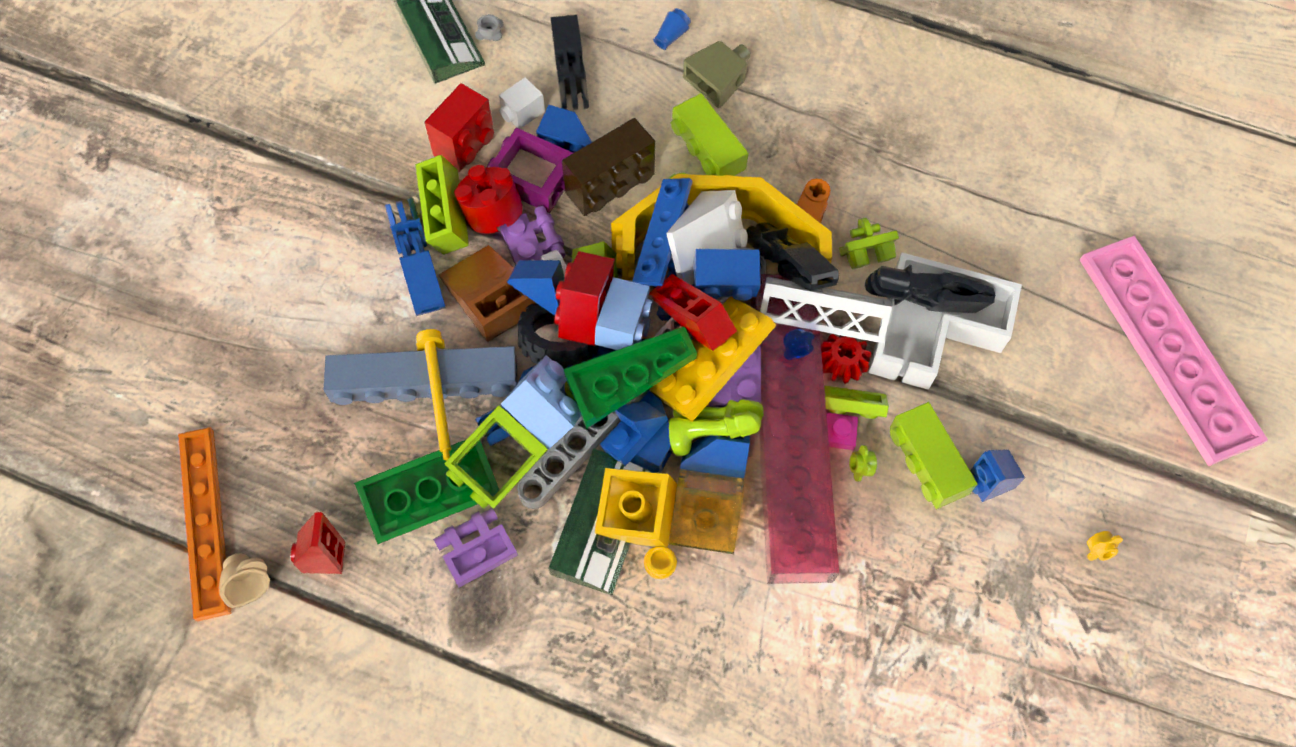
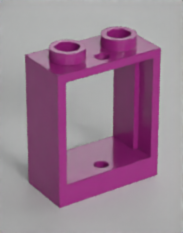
[487,127,573,214]

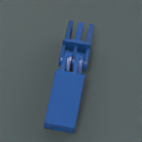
[385,198,446,316]

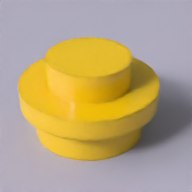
[644,546,677,579]

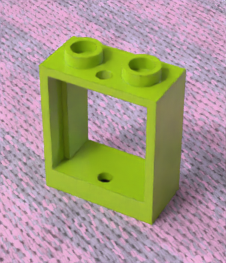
[444,405,548,509]

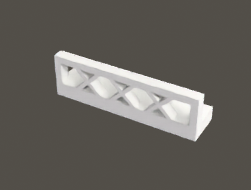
[760,277,892,343]

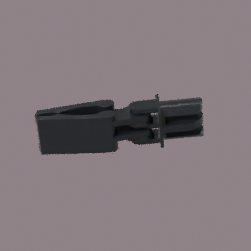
[550,15,589,111]
[746,222,839,291]
[864,265,996,313]

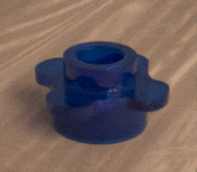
[783,329,814,360]

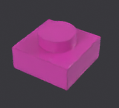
[822,413,858,450]

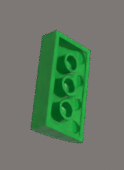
[354,439,499,544]

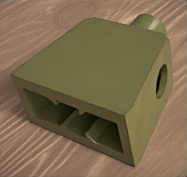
[683,41,750,109]

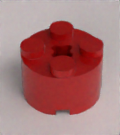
[454,165,523,234]

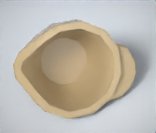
[219,553,270,608]

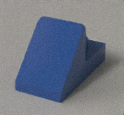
[599,401,668,466]

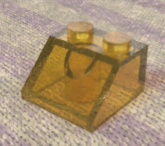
[669,469,744,554]

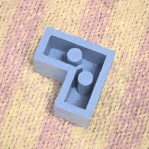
[595,277,653,350]
[501,355,581,450]

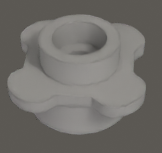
[475,14,504,41]

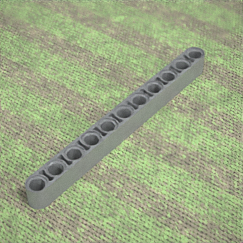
[517,247,751,509]

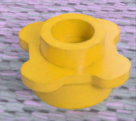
[1087,531,1123,561]

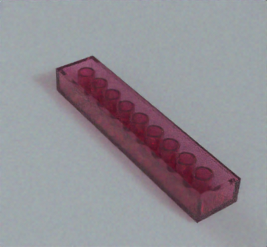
[751,274,839,584]

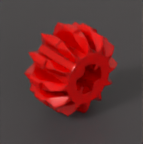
[818,334,871,385]

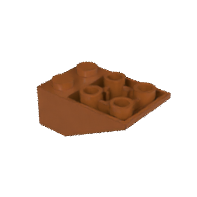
[438,245,537,342]

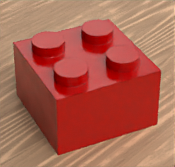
[424,83,495,172]
[555,251,615,346]

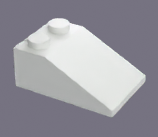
[666,190,748,285]

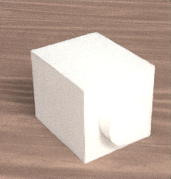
[499,77,545,129]

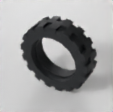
[518,304,599,369]

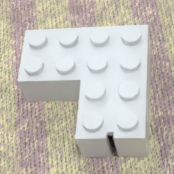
[868,252,1022,390]

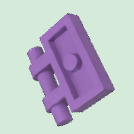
[499,206,566,265]
[433,508,518,588]

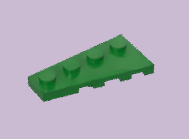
[563,326,697,429]

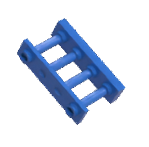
[632,178,694,321]

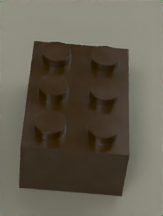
[562,117,656,217]

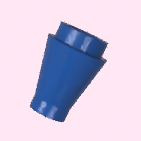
[653,8,691,50]

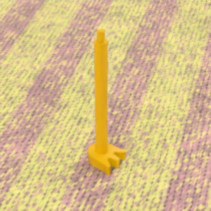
[416,329,451,461]

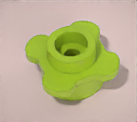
[849,445,877,482]

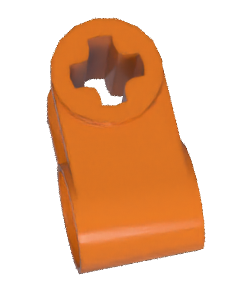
[796,178,831,223]

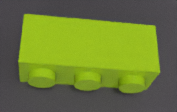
[671,93,749,176]
[415,155,469,255]
[890,402,978,510]

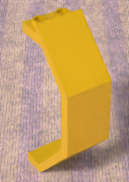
[611,174,832,280]

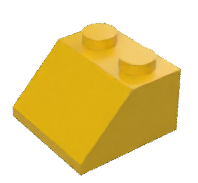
[594,468,677,548]

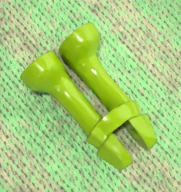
[669,399,764,456]

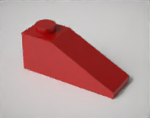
[649,274,737,351]
[290,512,346,574]

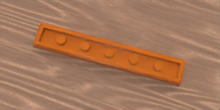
[178,427,231,622]

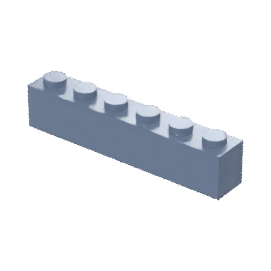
[324,346,518,405]

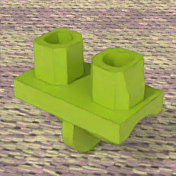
[839,218,899,269]

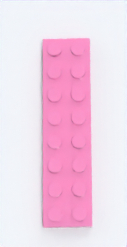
[1080,235,1268,466]

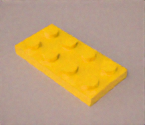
[649,297,776,422]

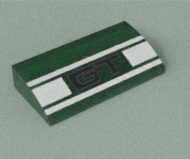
[394,0,485,84]
[549,448,650,596]

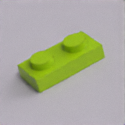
[822,385,889,419]

